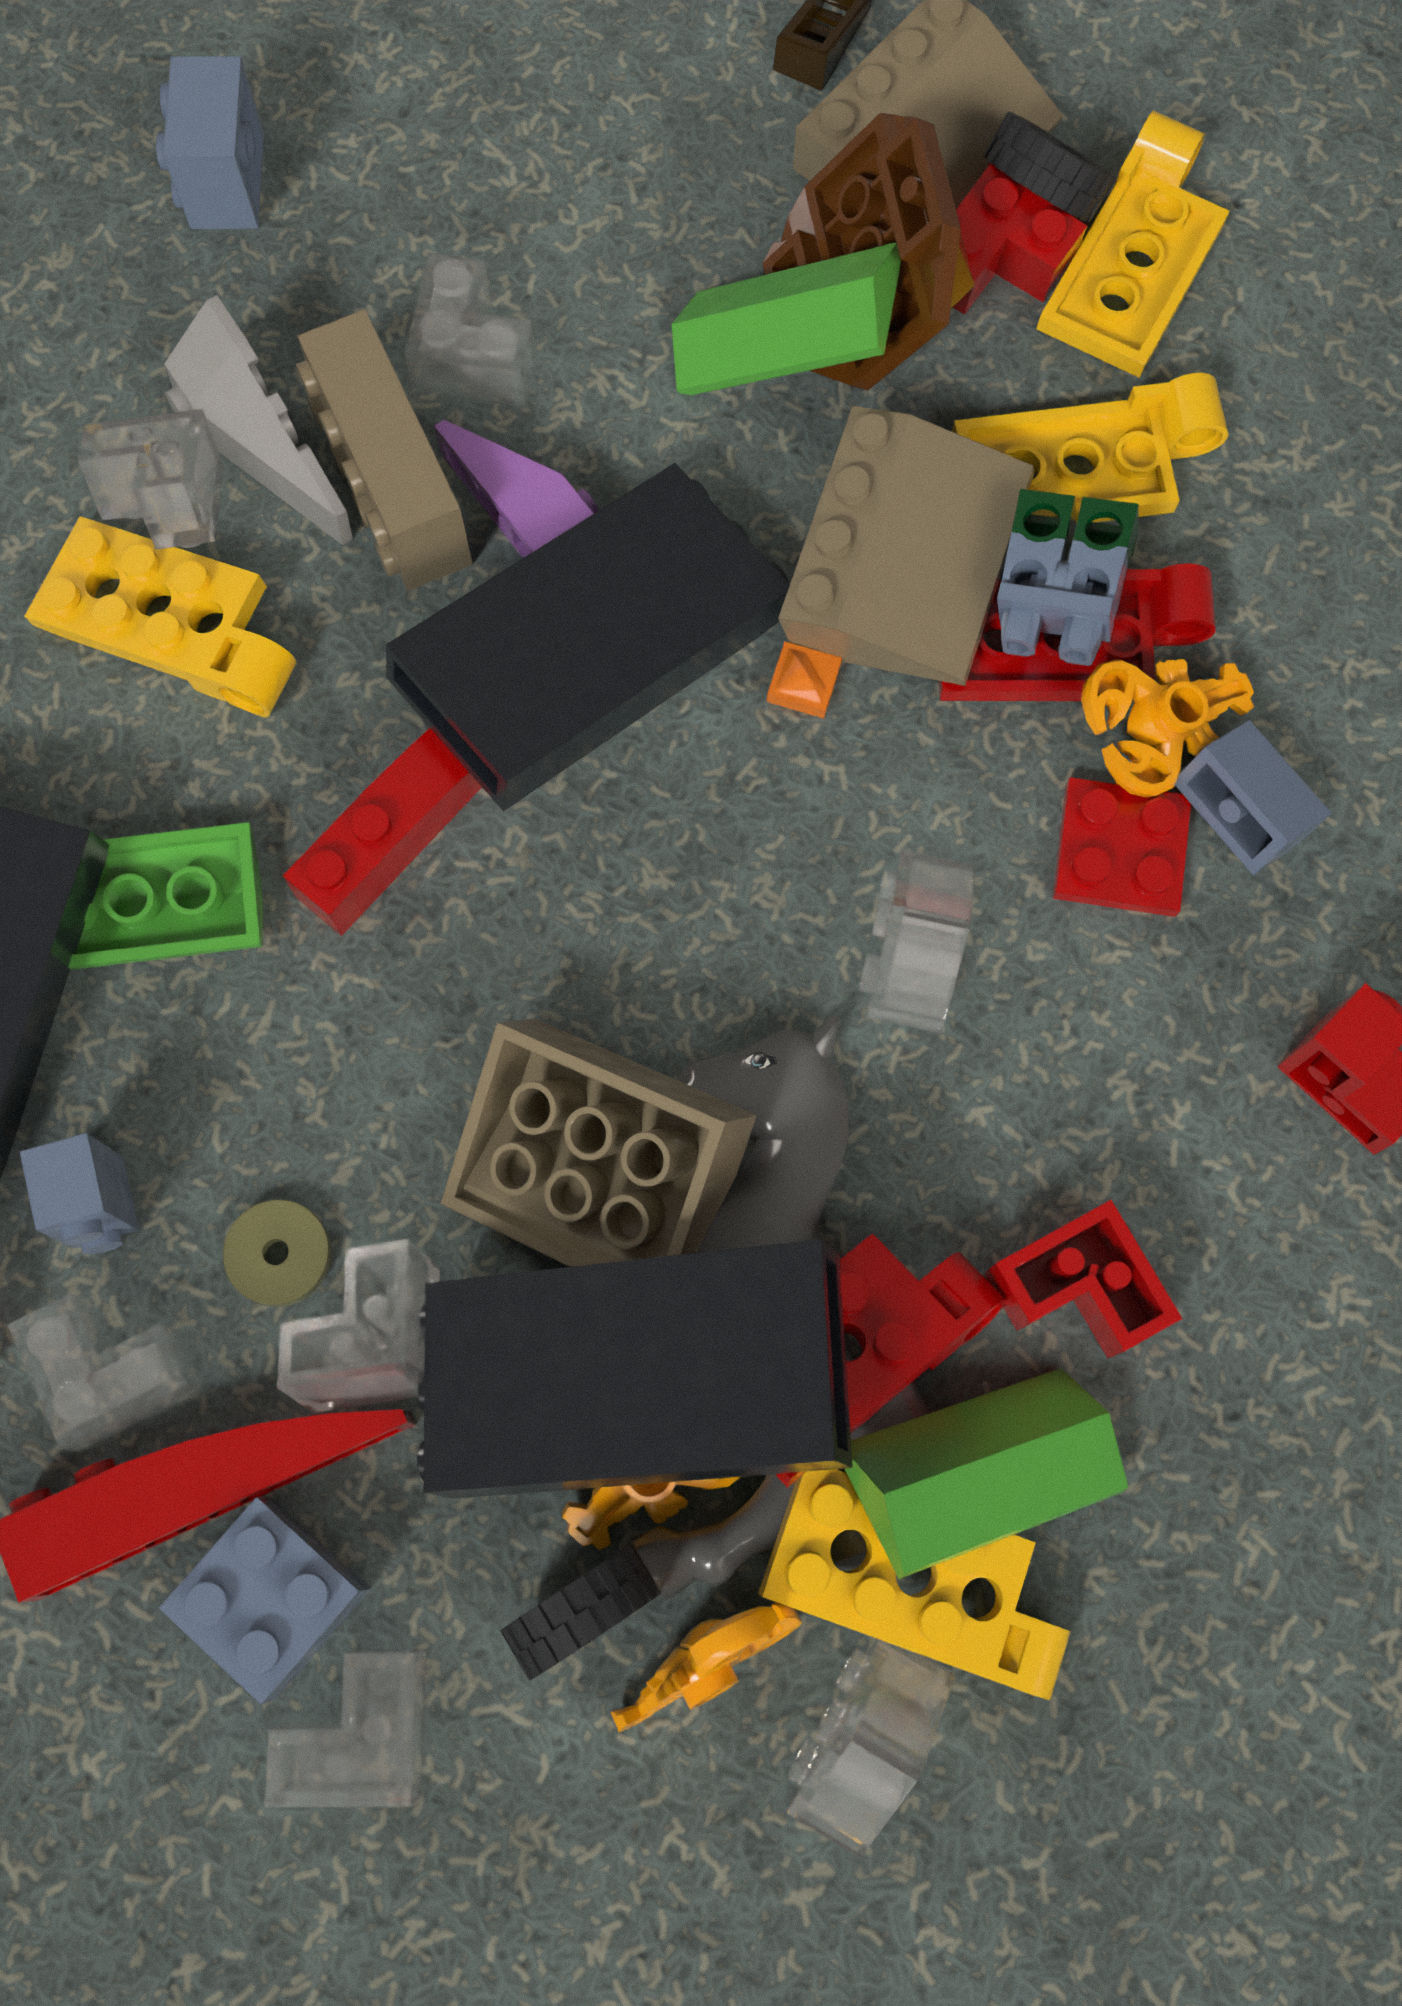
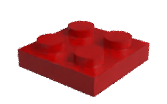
[1053,777,1191,917]

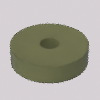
[223,1200,332,1307]

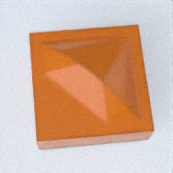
[766,641,842,719]

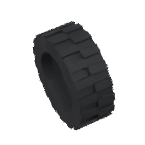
[983,111,1116,222]
[500,1544,661,1681]

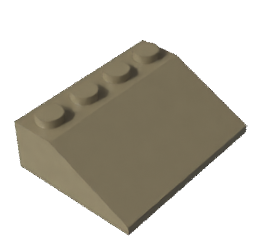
[793,0,1063,209]
[778,406,1034,686]
[440,1019,757,1267]

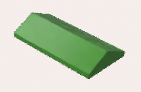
[671,243,901,395]
[68,822,263,970]
[845,1368,1128,1579]

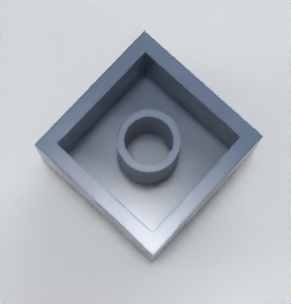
[156,56,264,229]
[159,1497,370,1705]

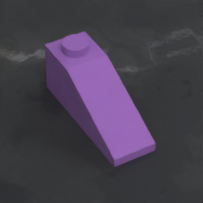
[434,420,599,558]

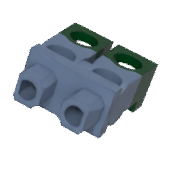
[997,489,1139,666]

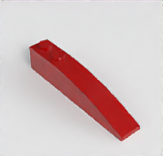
[282,728,482,936]
[0,1409,416,1603]

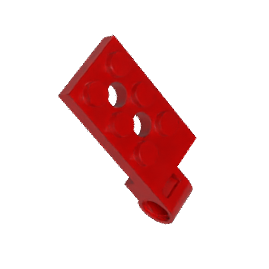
[939,563,1216,702]
[775,1233,1007,1488]

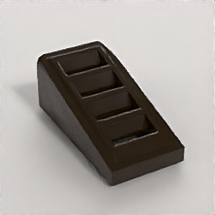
[773,0,872,91]

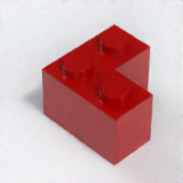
[953,163,1087,315]
[1277,983,1402,1155]
[984,1200,1183,1359]

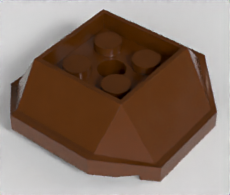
[762,113,975,391]

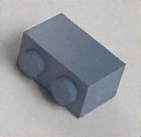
[1175,720,1332,876]
[20,1133,139,1254]

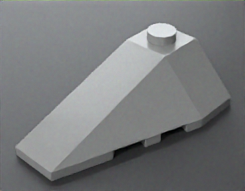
[164,295,353,545]

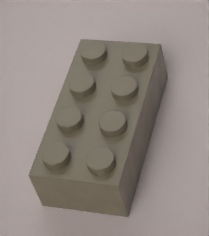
[295,309,473,592]

